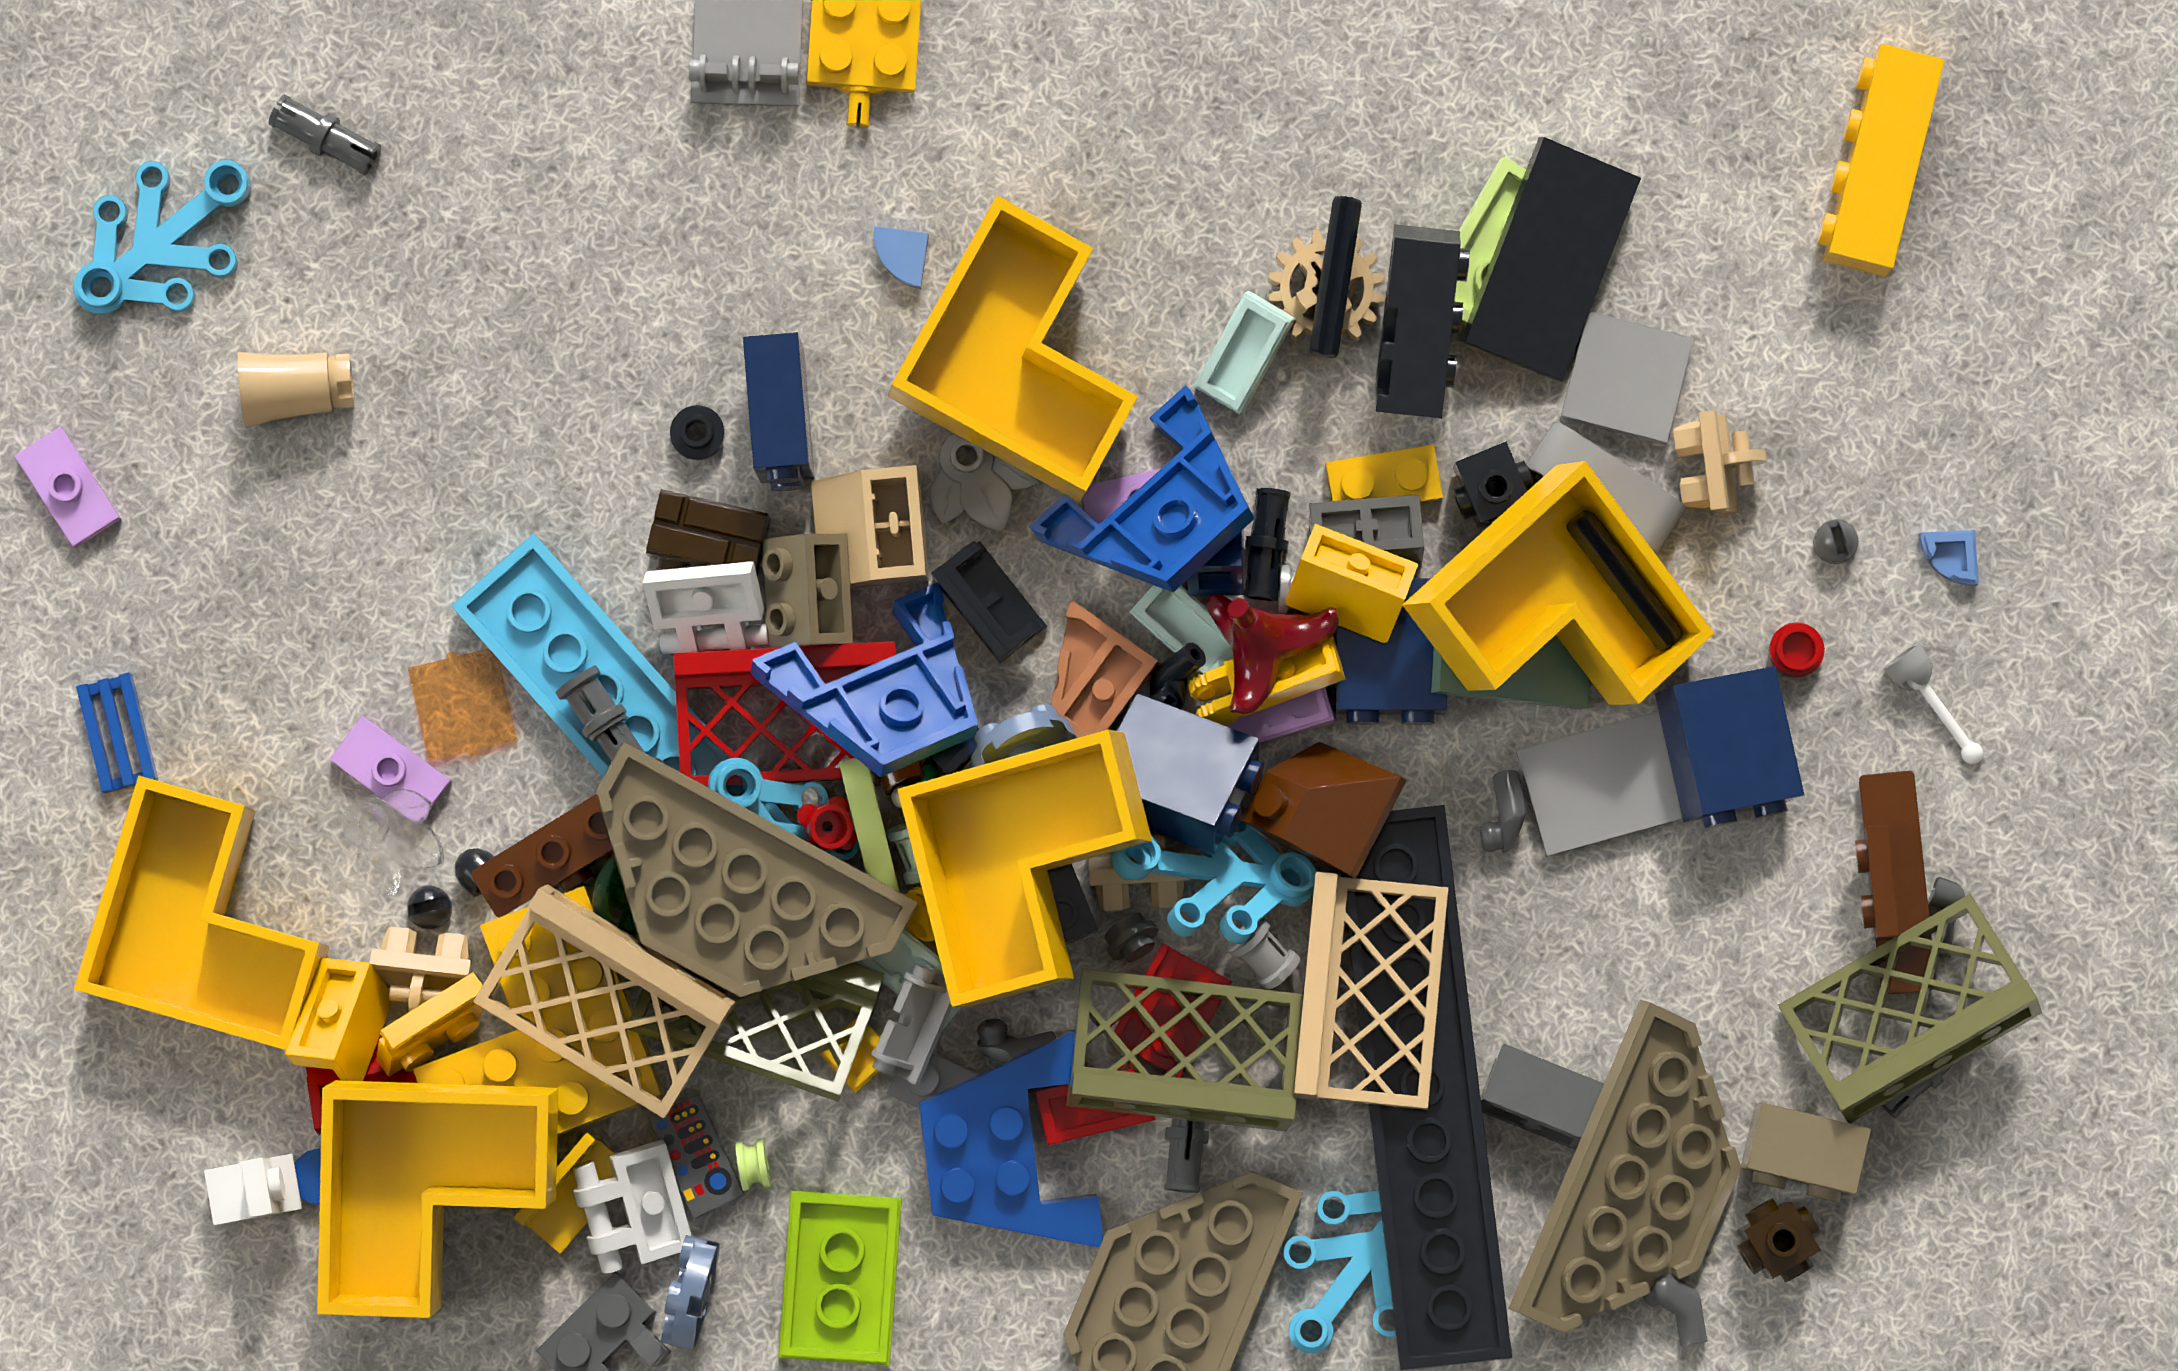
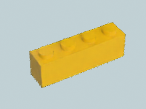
[1817,43,1945,277]

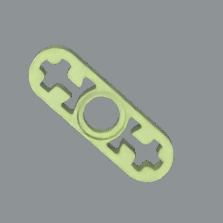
[839,758,900,892]

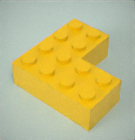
[887,195,1138,502]
[1402,461,1715,705]
[897,729,1152,1007]
[74,775,330,1050]
[413,886,665,1137]
[317,1080,559,1318]

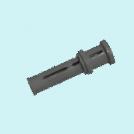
[555,665,646,761]

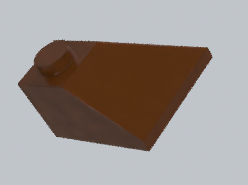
[1241,742,1407,879]

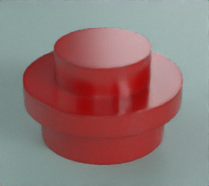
[1769,622,1825,678]

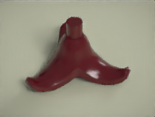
[1207,594,1339,714]

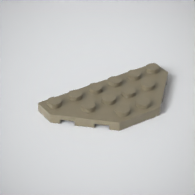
[596,742,918,997]
[1508,999,1742,1333]
[1063,1171,1303,1371]

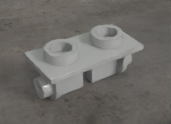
[871,963,952,1086]

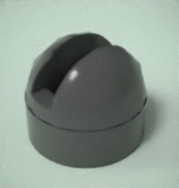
[1813,519,1859,564]

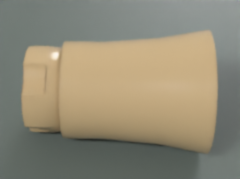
[238,352,355,428]

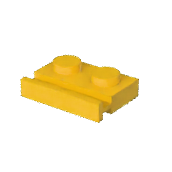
[376,973,483,1077]

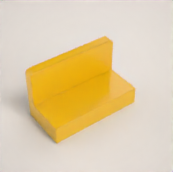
[1285,524,1418,643]
[285,958,392,1081]
[514,1133,616,1254]

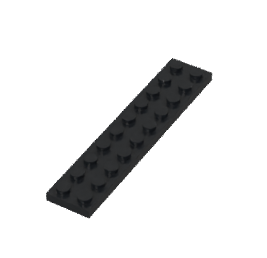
[1341,805,1513,1371]

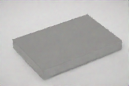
[1516,711,1683,857]

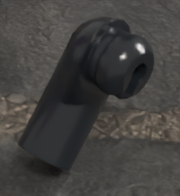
[1150,643,1206,710]

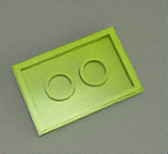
[778,1191,902,1366]

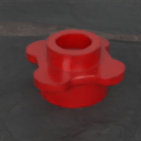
[796,796,857,852]

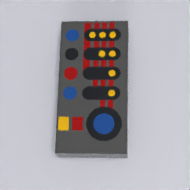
[648,1094,745,1219]

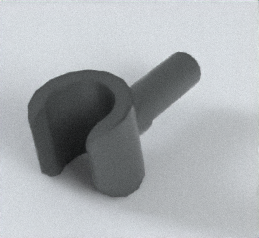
[1928,877,1965,958]

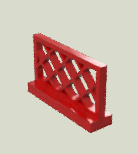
[674,641,896,787]

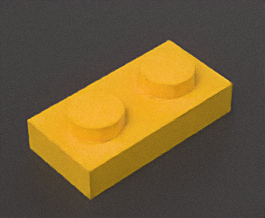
[1325,444,1443,504]

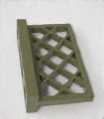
[1778,894,2042,1124]
[628,963,885,1102]
[1066,968,1302,1132]

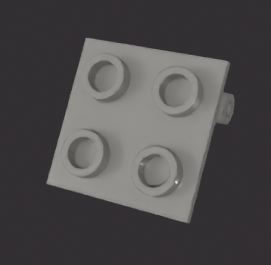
[689,0,803,107]

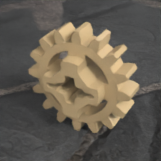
[1267,229,1385,345]

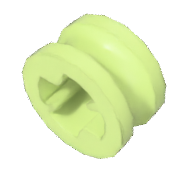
[736,1138,771,1191]

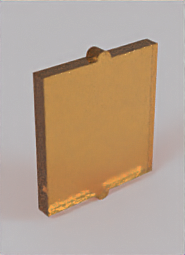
[408,649,518,761]

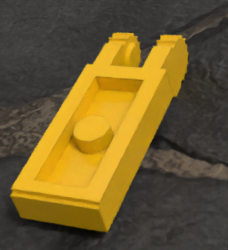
[1188,635,1345,726]

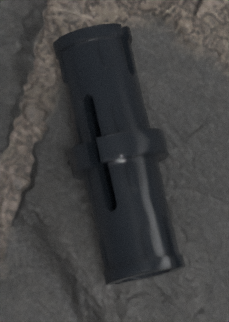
[1243,488,1291,602]

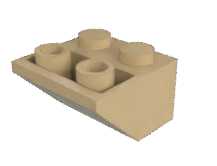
[811,465,930,588]

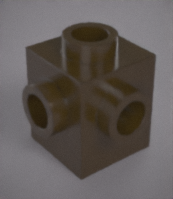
[1737,1198,1821,1283]

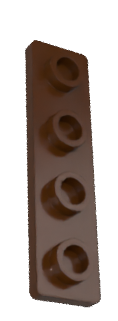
[471,758,663,918]
[1855,770,1936,995]

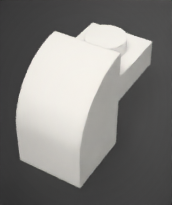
[204,1154,302,1225]

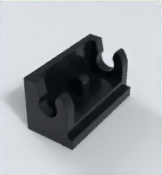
[931,541,1047,664]

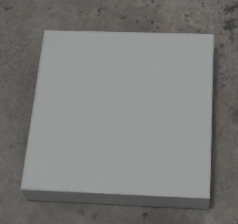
[1560,312,1694,445]

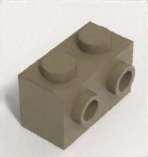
[763,534,853,648]
[1741,1102,1871,1203]

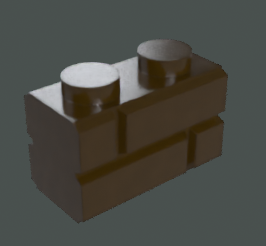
[646,489,771,576]

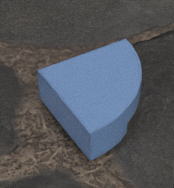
[874,226,929,289]
[1918,530,1979,586]

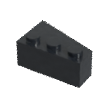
[1375,224,1470,419]

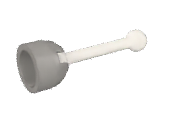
[1883,643,1983,764]

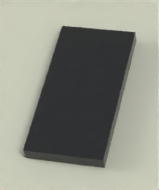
[1460,137,1641,382]

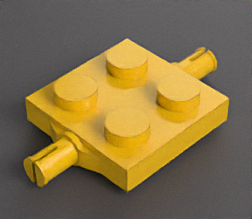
[806,0,921,128]

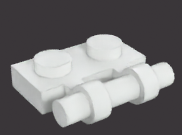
[643,562,768,655]
[572,1139,691,1274]

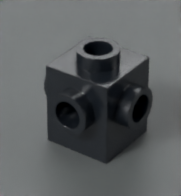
[1452,441,1535,528]

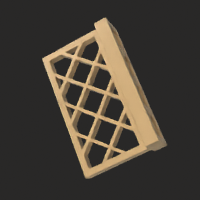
[1294,872,1448,1110]
[473,884,738,1118]

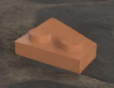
[1051,600,1159,738]

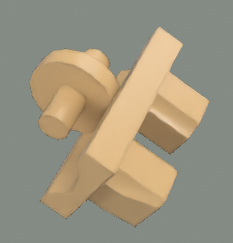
[1673,410,1767,514]
[1088,834,1189,911]
[369,926,473,1013]

